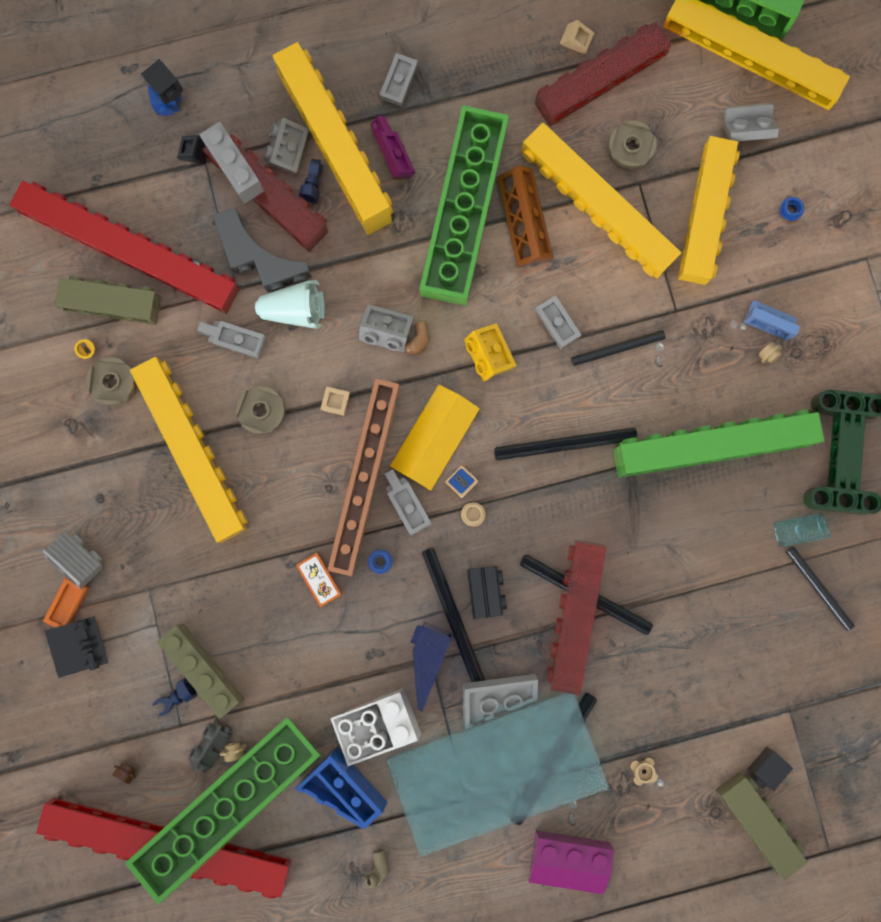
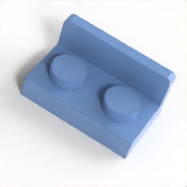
[743,300,800,341]

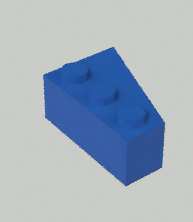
[295,747,388,829]

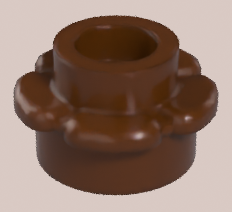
[112,762,137,784]

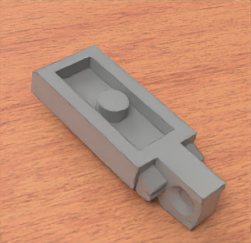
[197,321,267,359]
[385,469,432,536]

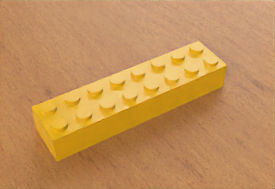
[272,42,394,236]

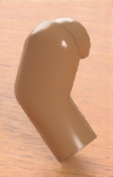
[405,322,429,355]

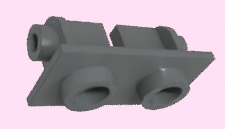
[189,718,232,773]

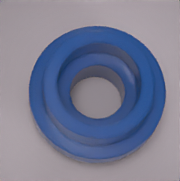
[779,197,804,221]
[368,549,393,574]

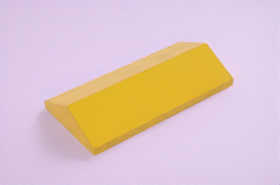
[389,385,480,491]

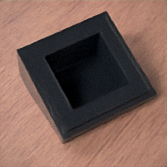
[177,135,209,164]

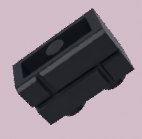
[467,566,507,619]

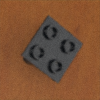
[45,616,108,678]

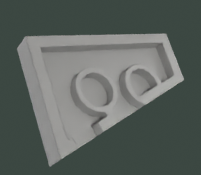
[463,674,538,730]

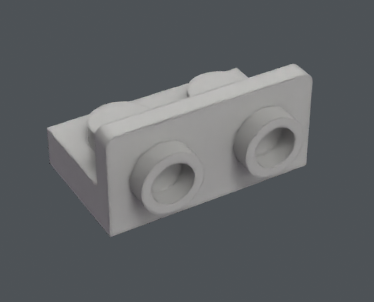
[723,103,779,141]
[263,118,309,175]
[359,304,414,352]

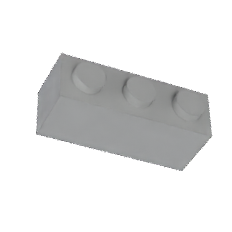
[199,122,264,204]

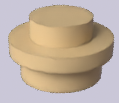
[759,342,782,364]
[461,502,485,527]

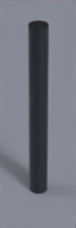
[571,330,666,366]
[786,546,855,631]

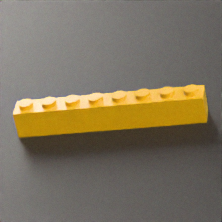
[663,0,850,110]
[521,123,682,279]
[130,357,248,543]

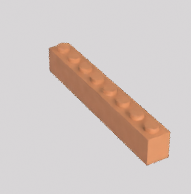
[327,378,400,577]

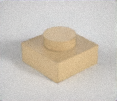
[320,386,351,417]

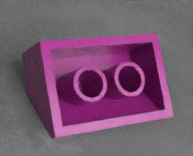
[529,830,614,894]

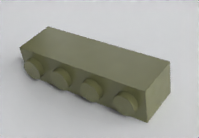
[55,276,161,325]
[157,624,245,719]
[715,773,808,881]

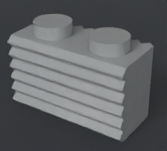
[43,532,103,590]

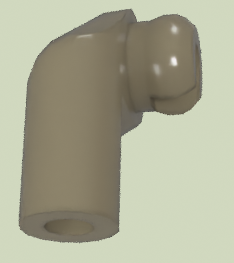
[364,849,389,889]

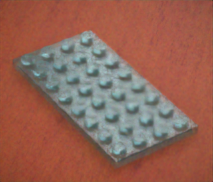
[386,691,610,857]

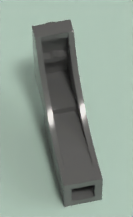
[213,207,312,293]

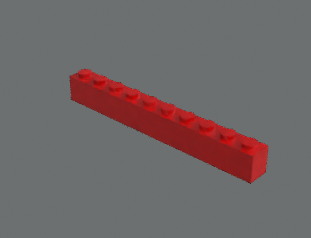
[9,180,239,314]
[36,798,292,899]

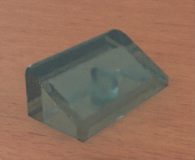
[773,514,831,547]

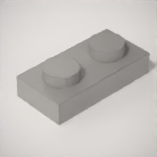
[379,53,418,107]
[535,295,581,350]

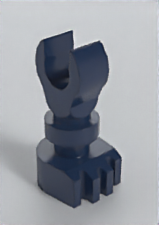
[298,159,323,204]
[153,678,197,716]

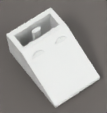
[330,688,422,766]

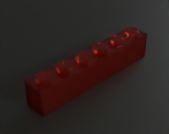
[535,22,672,127]
[203,134,328,252]
[546,540,607,695]

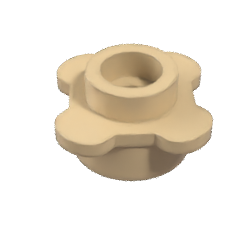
[220,742,247,762]
[630,757,658,786]

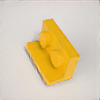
[464,323,517,382]

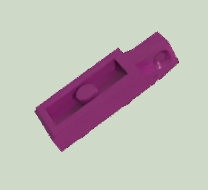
[370,116,415,179]

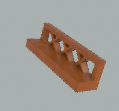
[497,165,553,267]

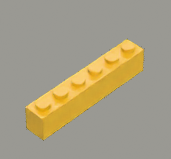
[678,136,740,285]

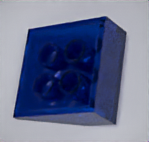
[411,621,452,711]

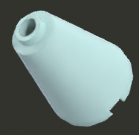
[255,280,325,329]

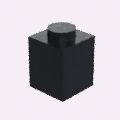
[141,59,184,105]
[748,747,793,791]

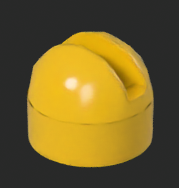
[74,339,96,359]

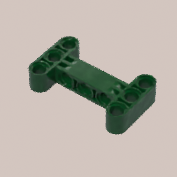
[803,389,881,515]

